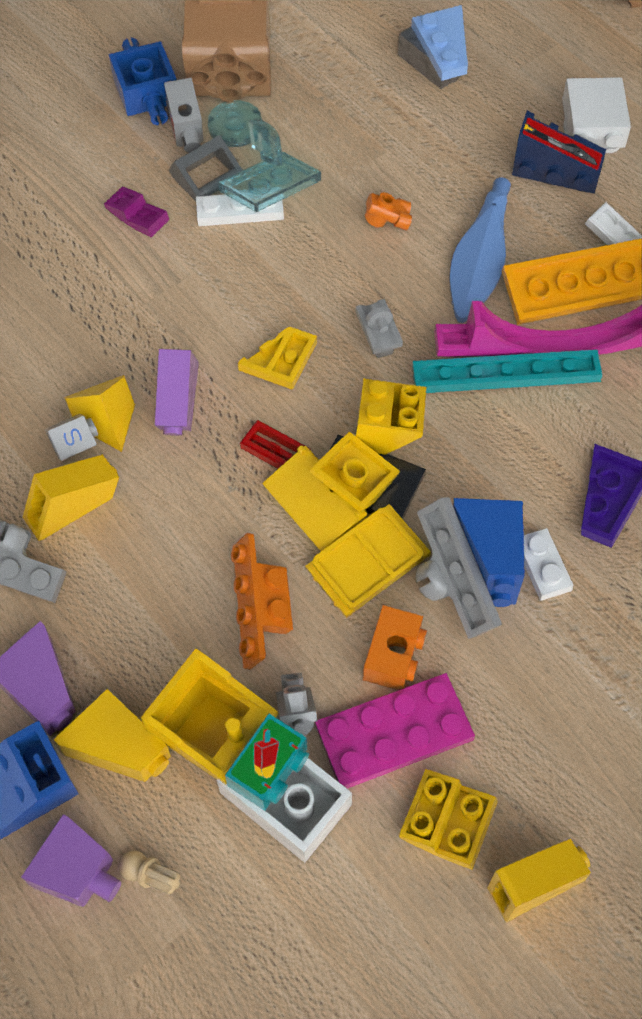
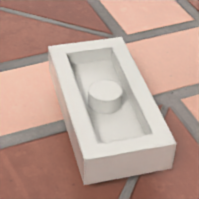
[524,528,574,601]

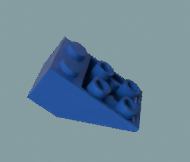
[0,720,79,840]

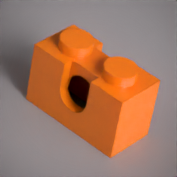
[363,605,427,690]

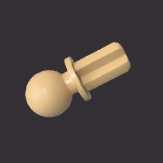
[118,850,180,894]

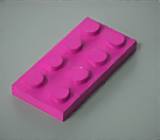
[315,673,475,789]

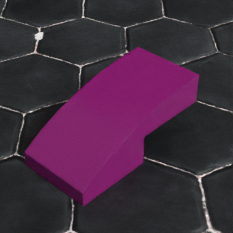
[104,186,170,237]

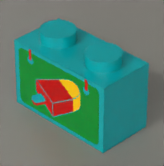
[225,714,309,811]

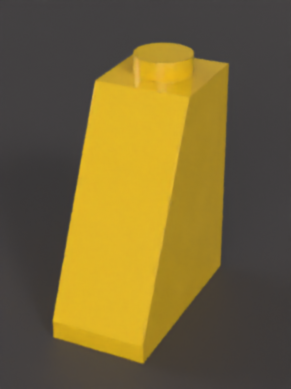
[22,454,119,541]
[54,689,171,782]
[487,838,591,923]

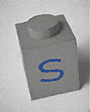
[45,414,98,461]

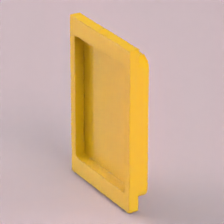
[305,504,431,618]

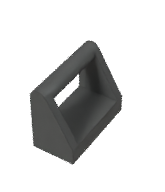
[169,135,244,201]

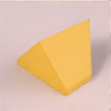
[64,375,135,452]

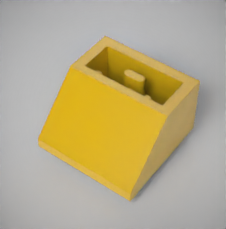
[355,378,426,455]

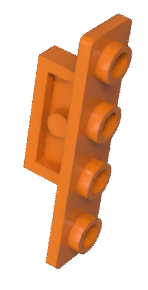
[231,533,293,670]

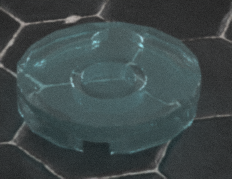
[208,100,262,147]

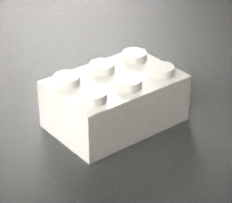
[217,758,352,863]

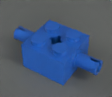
[108,37,177,125]

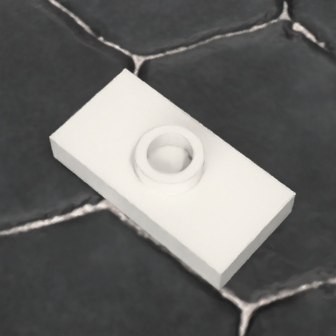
[585,202,642,245]

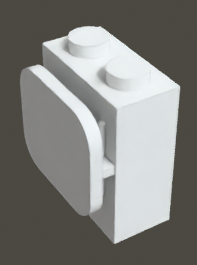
[562,78,631,153]

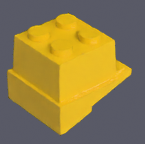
[141,648,278,785]

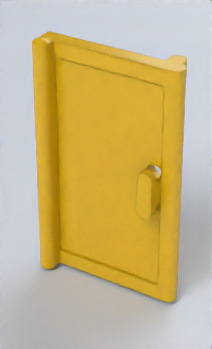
[262,446,367,551]

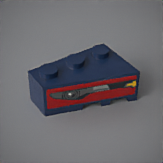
[512,110,607,194]

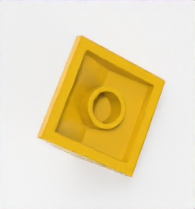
[309,431,400,513]

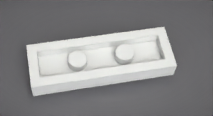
[196,190,284,226]

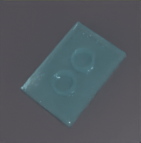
[218,152,321,212]

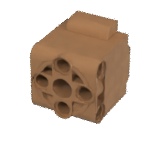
[182,0,271,103]

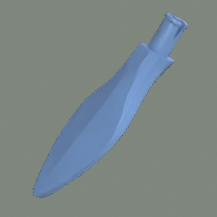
[449,177,511,323]

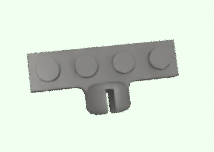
[416,497,502,639]
[0,520,67,603]

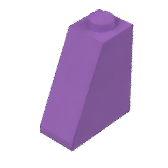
[155,349,199,436]
[0,621,76,736]

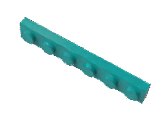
[412,349,603,393]

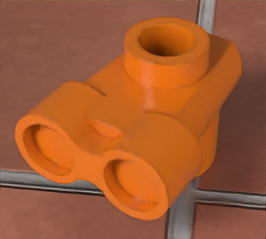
[365,192,412,230]

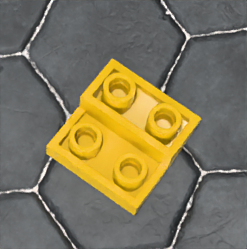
[399,769,498,870]

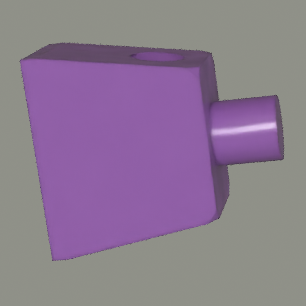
[21,814,122,907]

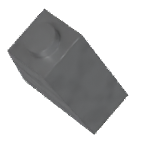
[398,10,461,89]

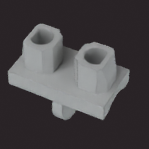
[355,299,403,358]
[276,673,317,736]

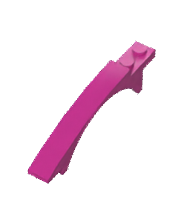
[434,301,642,356]

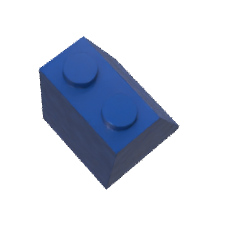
[453,498,525,607]

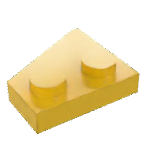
[238,326,317,390]

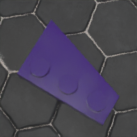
[581,444,642,548]

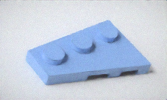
[411,5,468,81]

